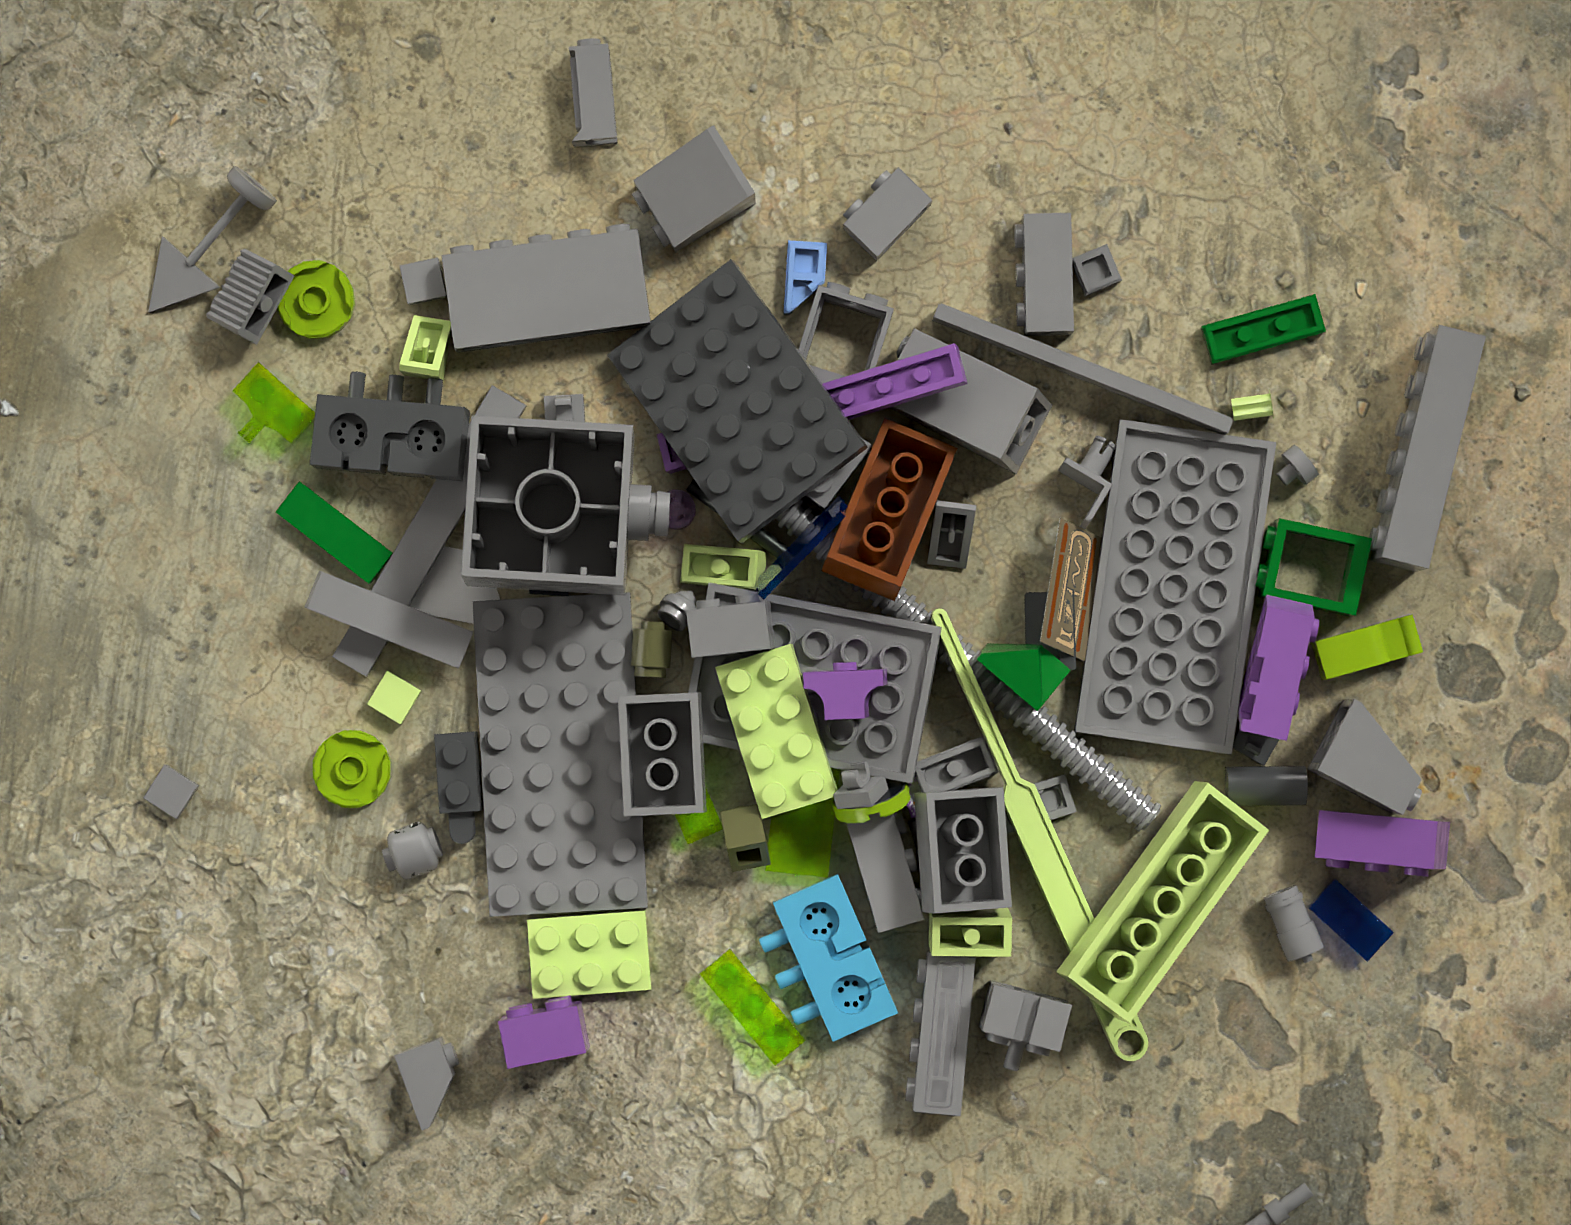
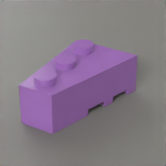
[1238,595,1319,741]
[1315,810,1450,877]

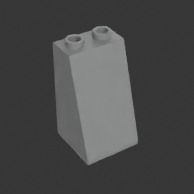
[890,328,1053,474]

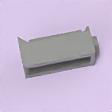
[569,38,618,147]

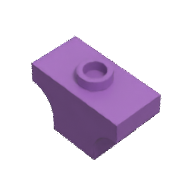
[803,662,887,720]

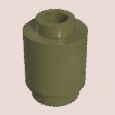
[631,621,672,678]

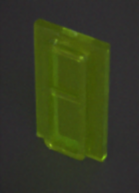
[765,768,840,878]

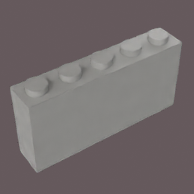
[442,224,651,353]

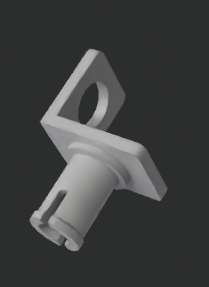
[1058,436,1116,529]

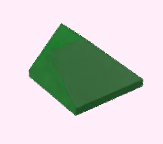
[977,643,1071,711]

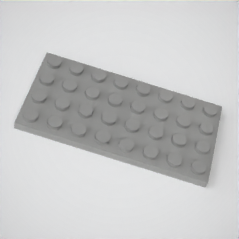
[1074,419,1276,755]
[472,592,648,917]

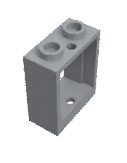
[798,282,894,384]

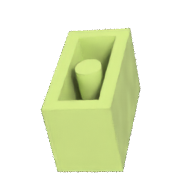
[928,908,1012,957]

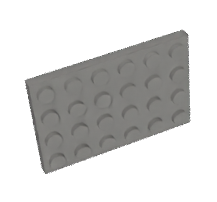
[688,583,942,784]

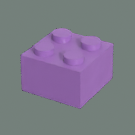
[498,995,590,1069]

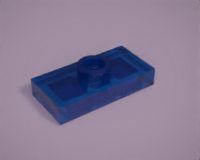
[1307,878,1394,962]

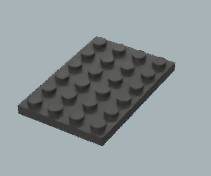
[607,259,868,543]

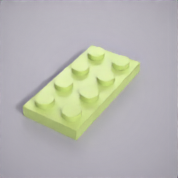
[715,644,837,819]

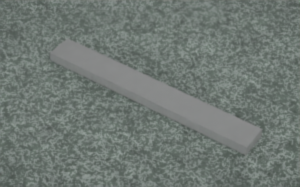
[932,303,1233,435]
[332,385,527,677]

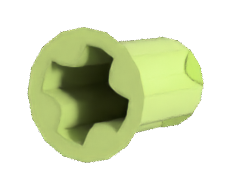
[1231,389,1274,421]

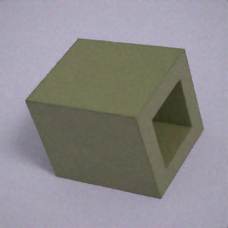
[720,804,771,872]

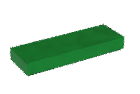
[1201,294,1326,365]
[276,481,393,584]

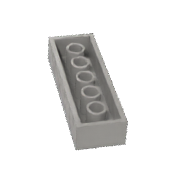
[1369,325,1486,572]

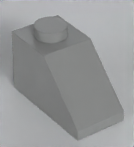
[394,1036,459,1130]

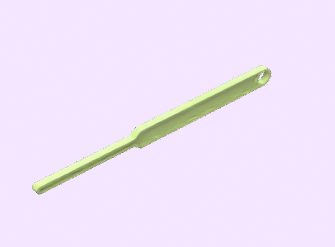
[931,608,1148,1061]

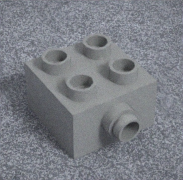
[461,415,670,595]

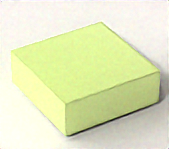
[367,671,422,725]

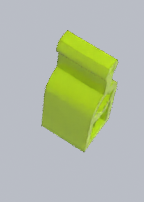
[1311,614,1423,680]

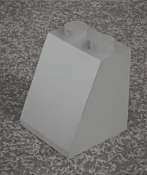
[632,125,756,252]
[1307,699,1422,815]

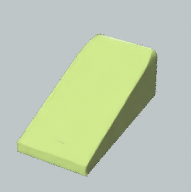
[680,544,767,591]

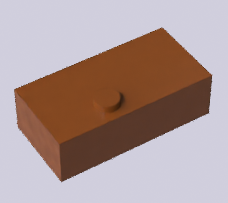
[821,418,958,601]

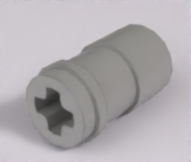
[1264,885,1324,963]

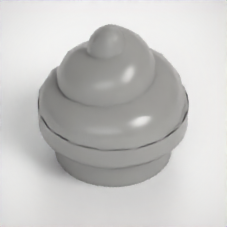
[658,591,697,631]

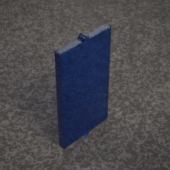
[755,496,848,600]

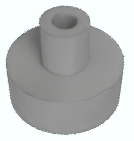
[1277,445,1319,486]

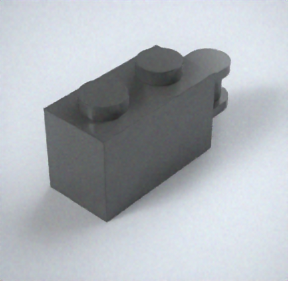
[434,731,483,844]

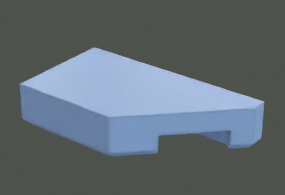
[784,240,827,314]

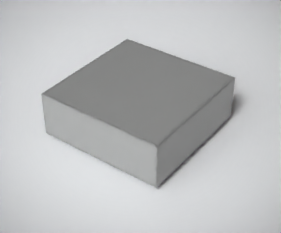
[1072,244,1122,296]
[400,257,447,305]
[143,764,200,819]

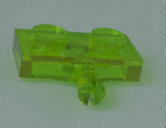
[232,362,315,445]

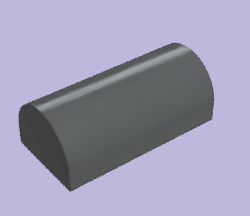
[1225,766,1308,806]

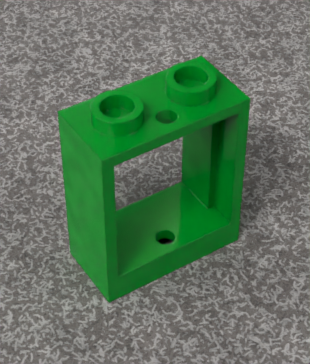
[1255,518,1372,617]

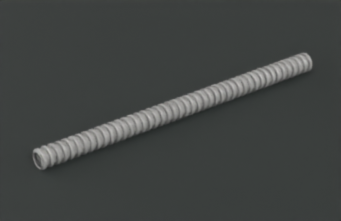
[776,499,1161,832]

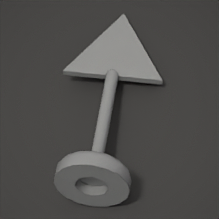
[148,166,277,313]

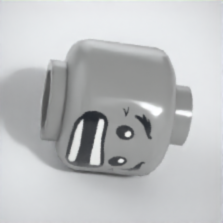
[382,822,443,880]

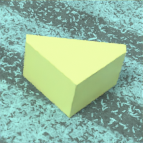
[399,315,452,380]

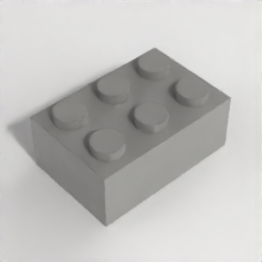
[618,692,707,817]
[914,787,1012,914]

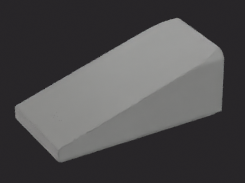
[915,736,999,792]

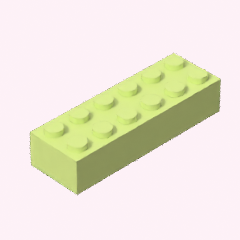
[1056,781,1269,1024]

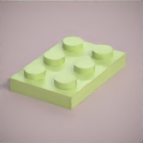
[527,910,652,999]

